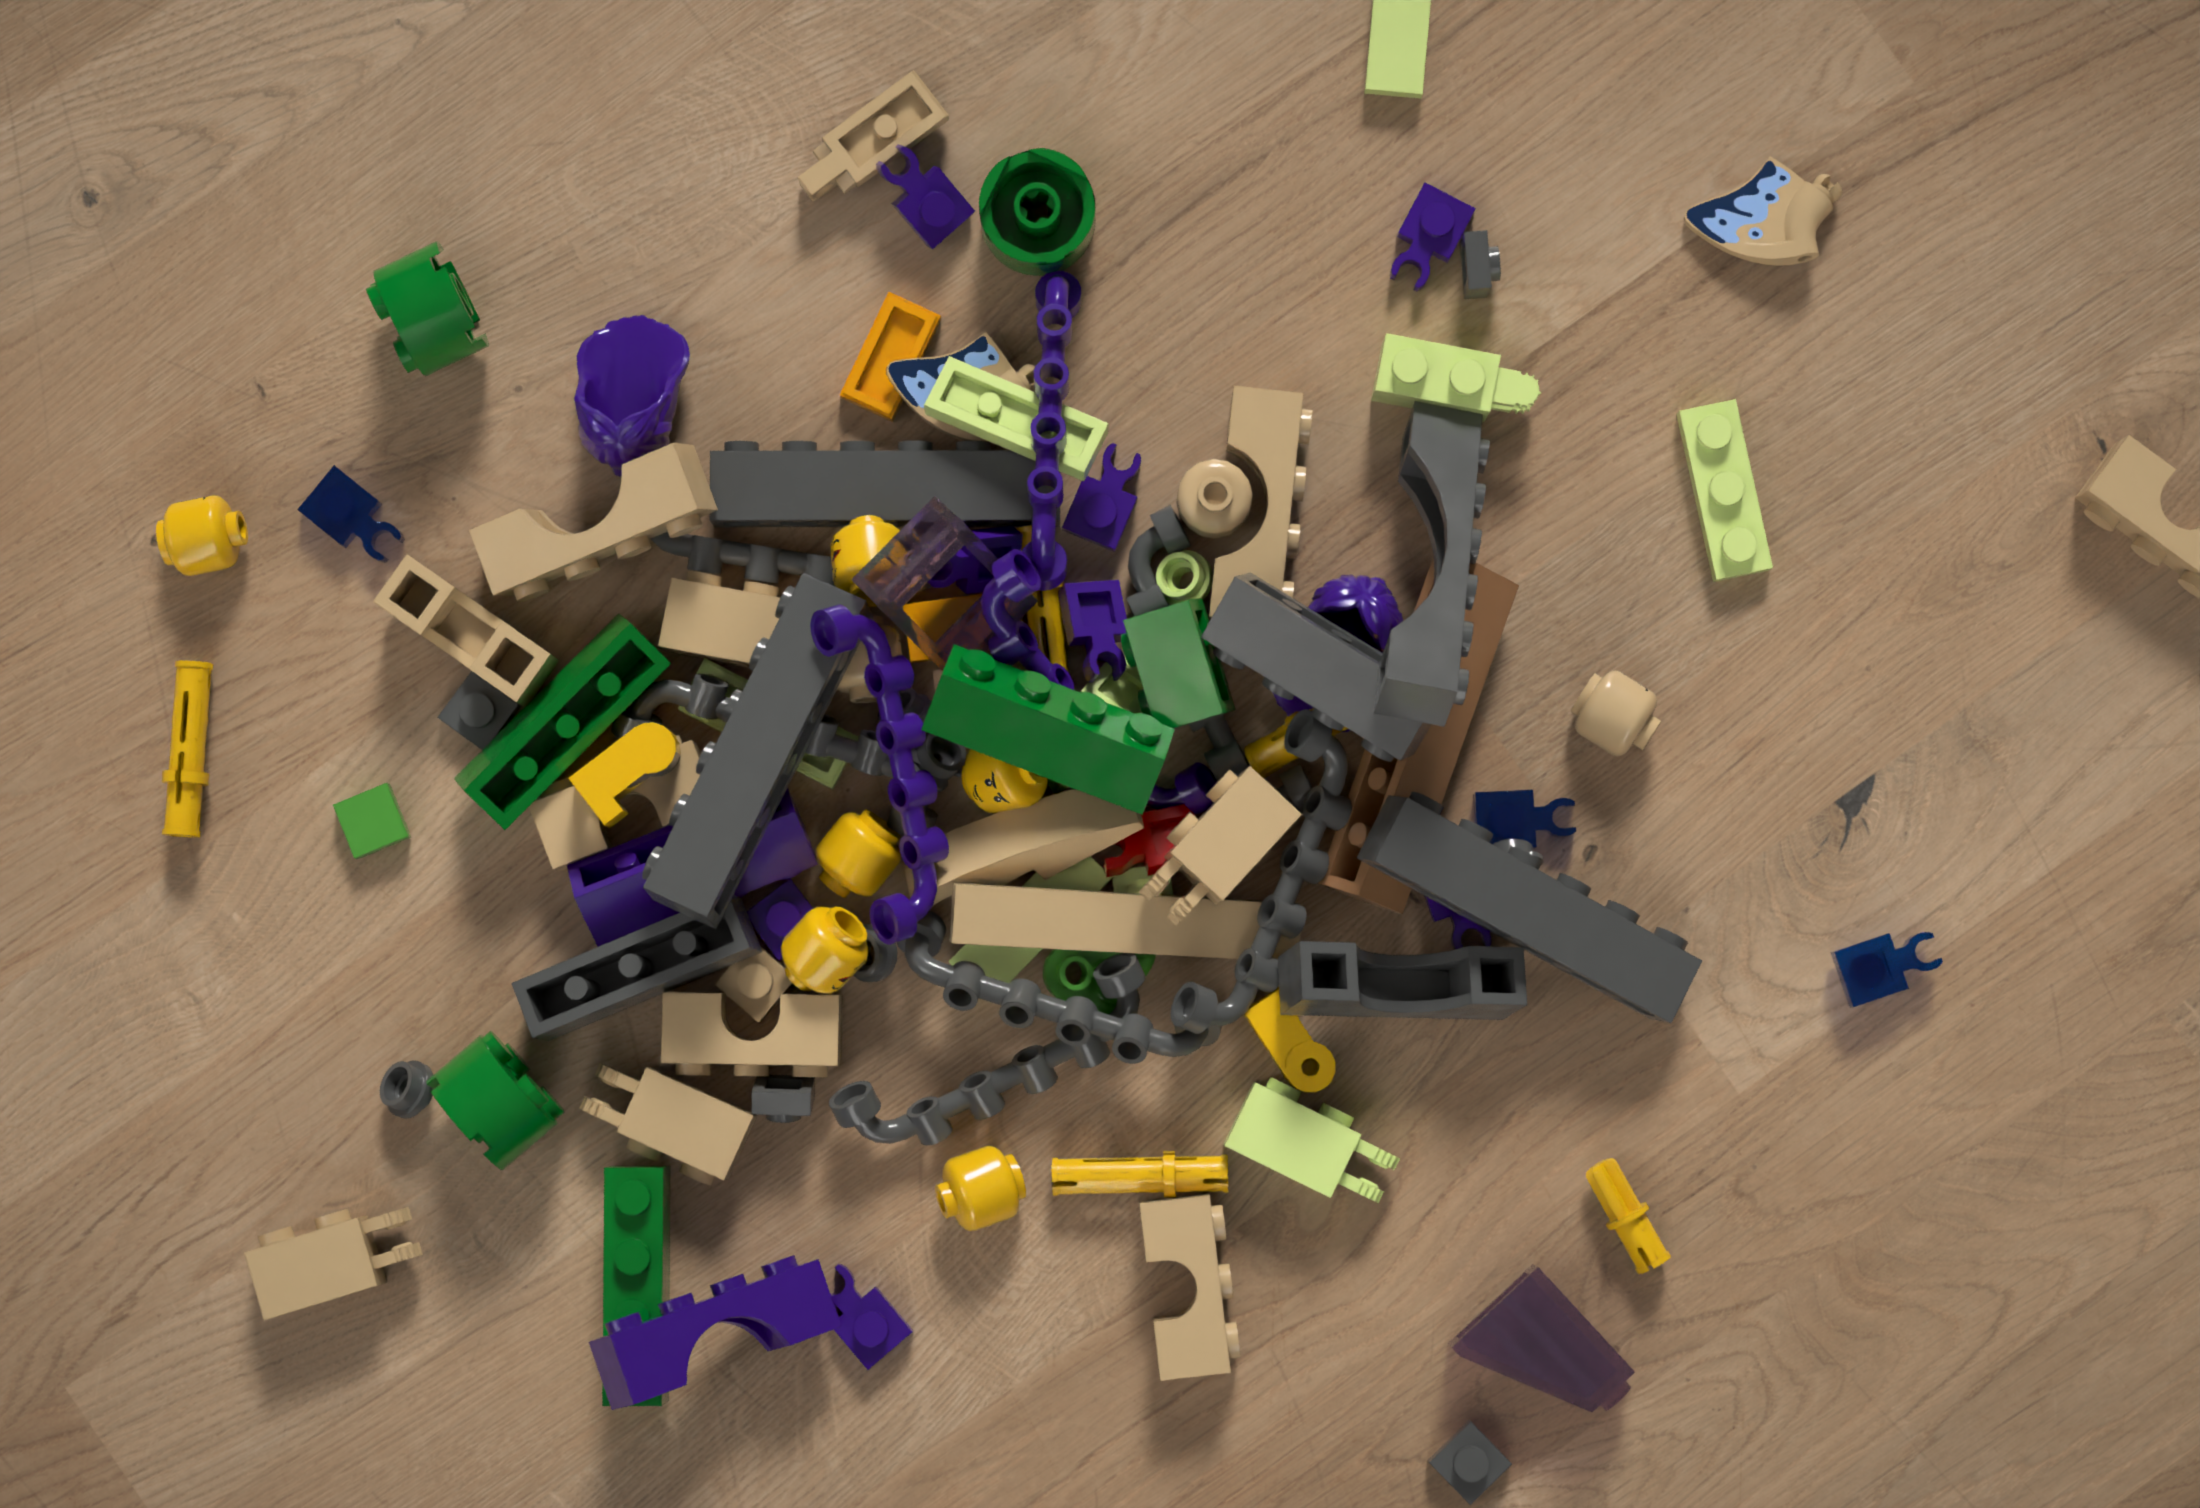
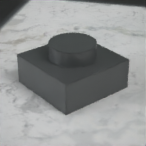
[1459,230,1501,299]
[437,671,522,750]
[752,1075,815,1123]
[1427,1420,1512,1505]

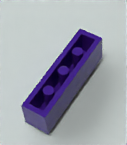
[567,787,818,947]

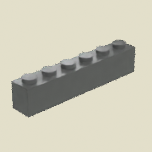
[709,441,1061,527]
[642,573,873,929]
[1357,791,1702,1023]

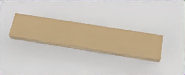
[949,883,1303,959]

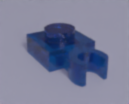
[297,465,405,563]
[1473,790,1576,849]
[1830,932,1943,1008]

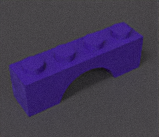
[589,1255,841,1410]

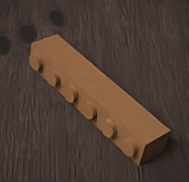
[1318,556,1519,914]

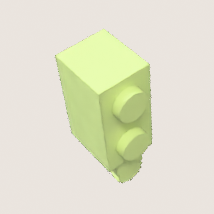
[1371,333,1541,422]
[1223,1077,1400,1203]

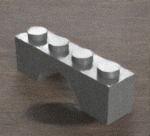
[1278,941,1527,1020]

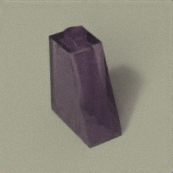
[1447,1264,1635,1412]

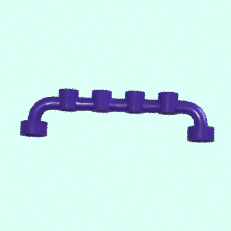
[1022,271,1082,591]
[981,549,1217,814]
[810,605,949,945]

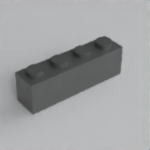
[1201,573,1432,762]
[511,895,762,1041]

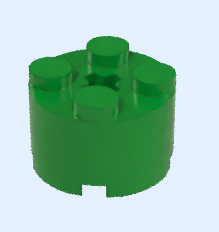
[979,148,1096,276]
[366,241,489,376]
[426,1031,565,1170]

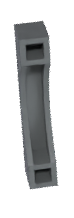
[1374,401,1490,727]

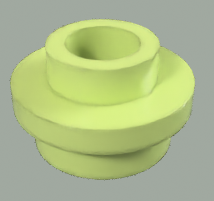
[1156,550,1213,605]

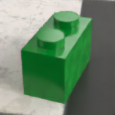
[1121,598,1236,729]

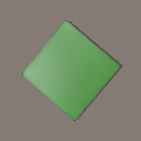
[333,783,411,859]

